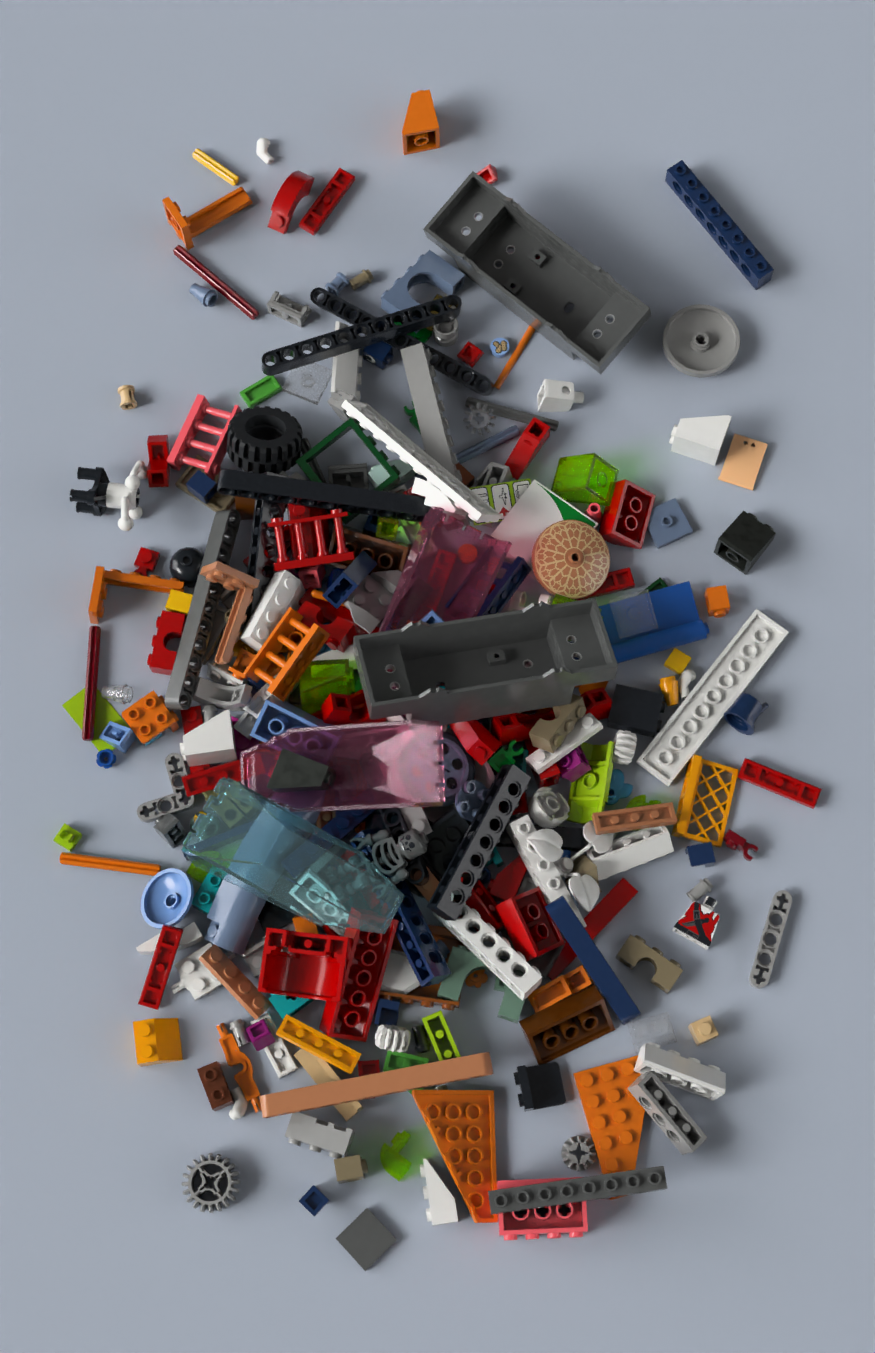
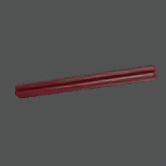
[173,245,259,320]
[82,626,101,741]

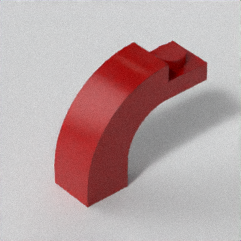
[267,171,315,234]

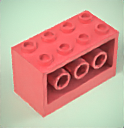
[497,1177,588,1240]

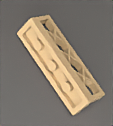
[294,1048,363,1122]

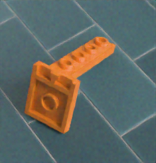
[162,187,253,251]
[88,566,184,624]

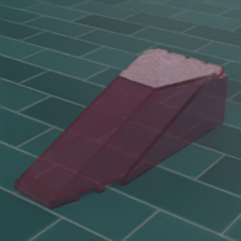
[379,506,512,718]
[240,720,446,812]

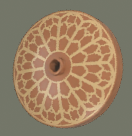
[531,520,610,600]

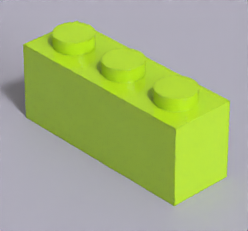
[422,1010,461,1061]

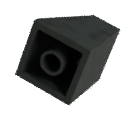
[714,510,776,575]
[267,748,336,793]

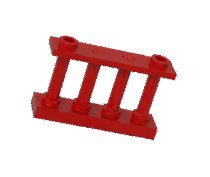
[267,509,354,571]

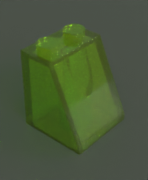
[551,453,619,506]
[300,659,355,714]

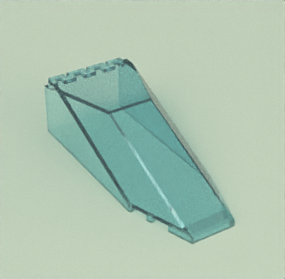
[181,777,405,934]

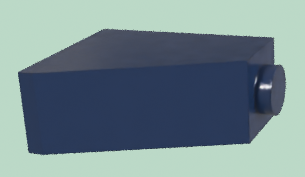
[322,551,378,609]

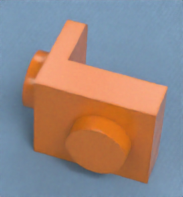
[228,648,256,680]

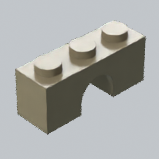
[529,694,586,753]
[616,934,683,994]

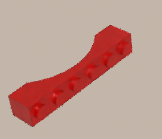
[491,687,612,746]

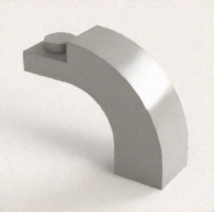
[193,677,252,711]

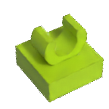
[53,823,83,852]

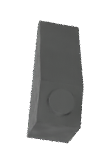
[153,813,187,848]

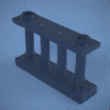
[444,545,532,619]

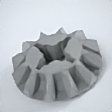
[561,1135,596,1171]

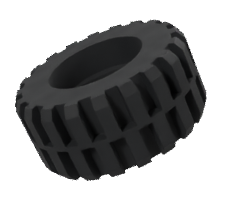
[227,406,302,474]

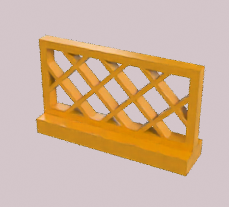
[671,754,739,848]

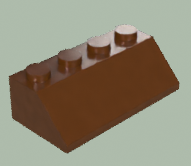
[327,525,415,575]
[519,985,615,1065]

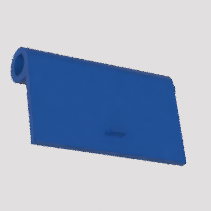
[598,581,709,664]

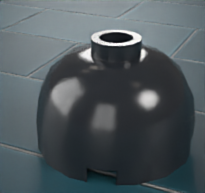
[170,547,204,588]

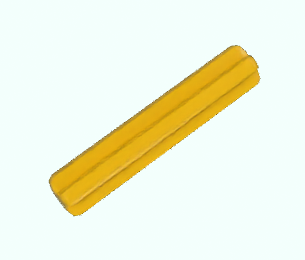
[192,148,239,186]

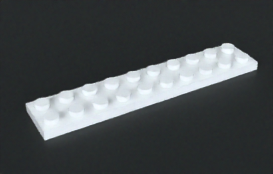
[342,400,501,523]
[636,609,789,787]

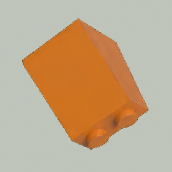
[402,90,440,155]

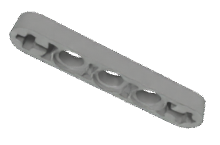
[749,890,792,989]

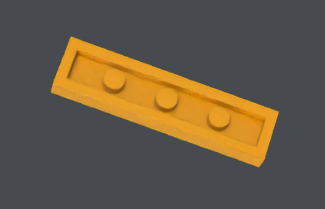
[276,1014,361,1074]

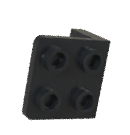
[258,876,305,933]
[513,1062,566,1112]

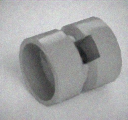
[433,318,458,347]

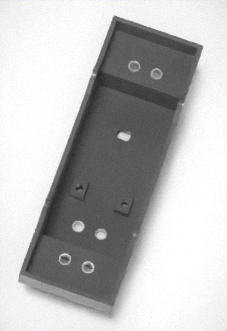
[423,171,651,374]
[353,598,618,731]

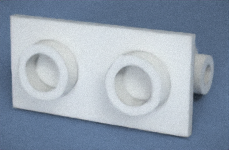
[207,660,248,687]

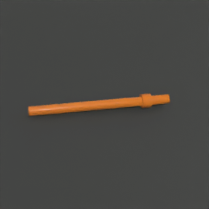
[494,325,535,389]

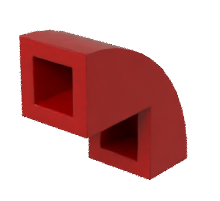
[147,435,170,488]

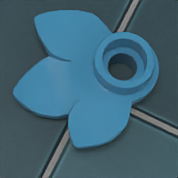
[605,769,633,805]

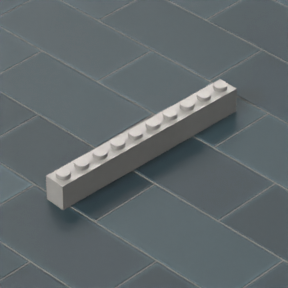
[400,343,470,531]

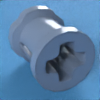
[325,272,350,296]

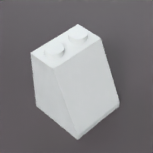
[669,415,732,466]
[180,710,237,767]

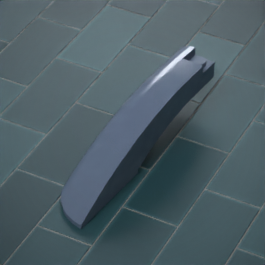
[204,790,326,955]

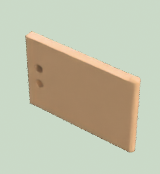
[718,433,768,491]

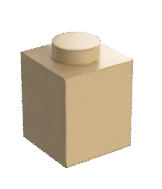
[688,1015,719,1046]

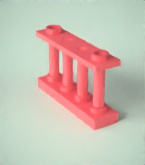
[167,394,242,480]

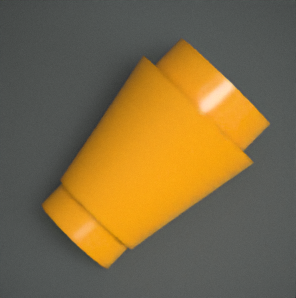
[658,676,679,706]

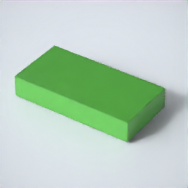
[239,375,282,409]

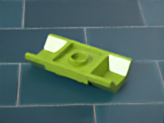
[566,741,614,825]

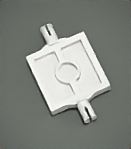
[170,943,236,1001]

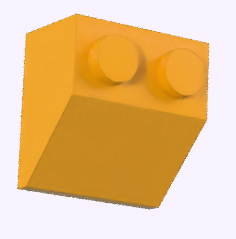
[133,1018,183,1067]

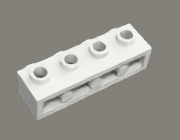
[586,826,674,881]

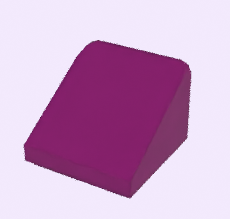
[245,1019,275,1051]

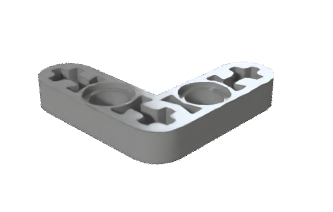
[137,753,195,823]

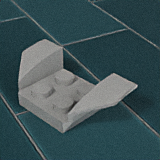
[343,570,414,634]

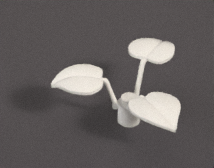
[526,820,613,912]

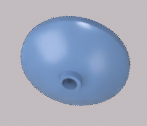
[141,868,194,929]

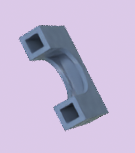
[381,250,465,333]

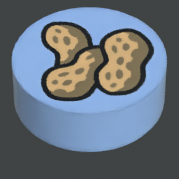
[490,338,509,358]

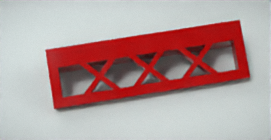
[181,753,266,797]

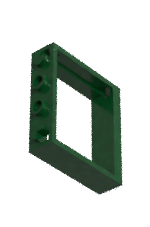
[296,418,401,525]

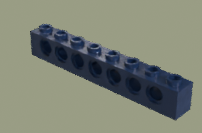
[665,160,774,290]
[351,828,451,987]

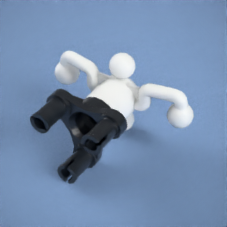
[70,460,148,531]

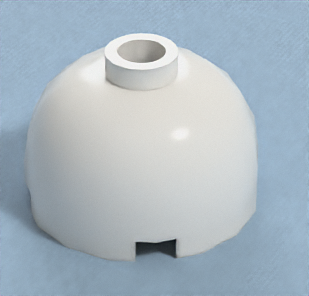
[528,787,570,828]

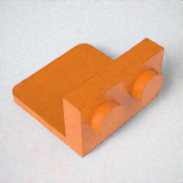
[122,690,179,744]

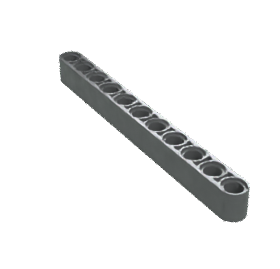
[164,509,241,710]

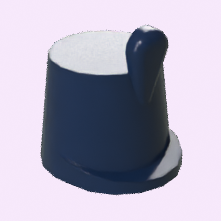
[724,693,769,735]

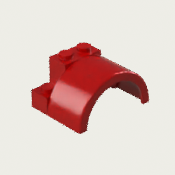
[258,928,353,1002]

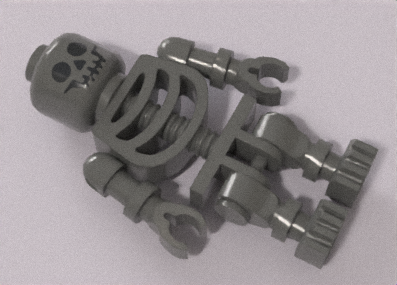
[324,829,429,904]

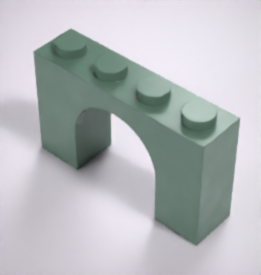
[437,945,525,1023]

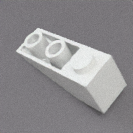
[420,1159,458,1226]

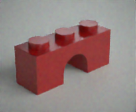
[295,600,357,653]
[147,610,187,676]
[321,693,387,729]

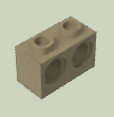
[334,1154,368,1184]

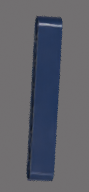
[545,895,641,1025]

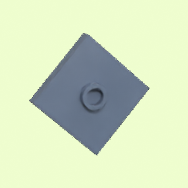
[647,498,693,549]

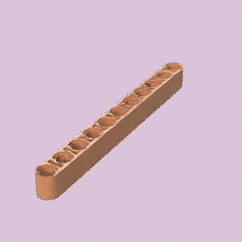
[259,1052,494,1118]

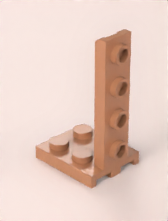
[200,561,260,665]

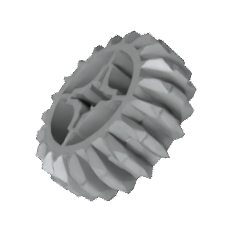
[182,1153,240,1213]

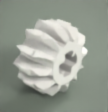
[612,730,637,765]
[375,1024,411,1052]

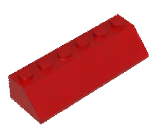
[319,907,399,1042]

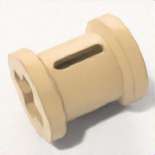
[118,385,137,410]

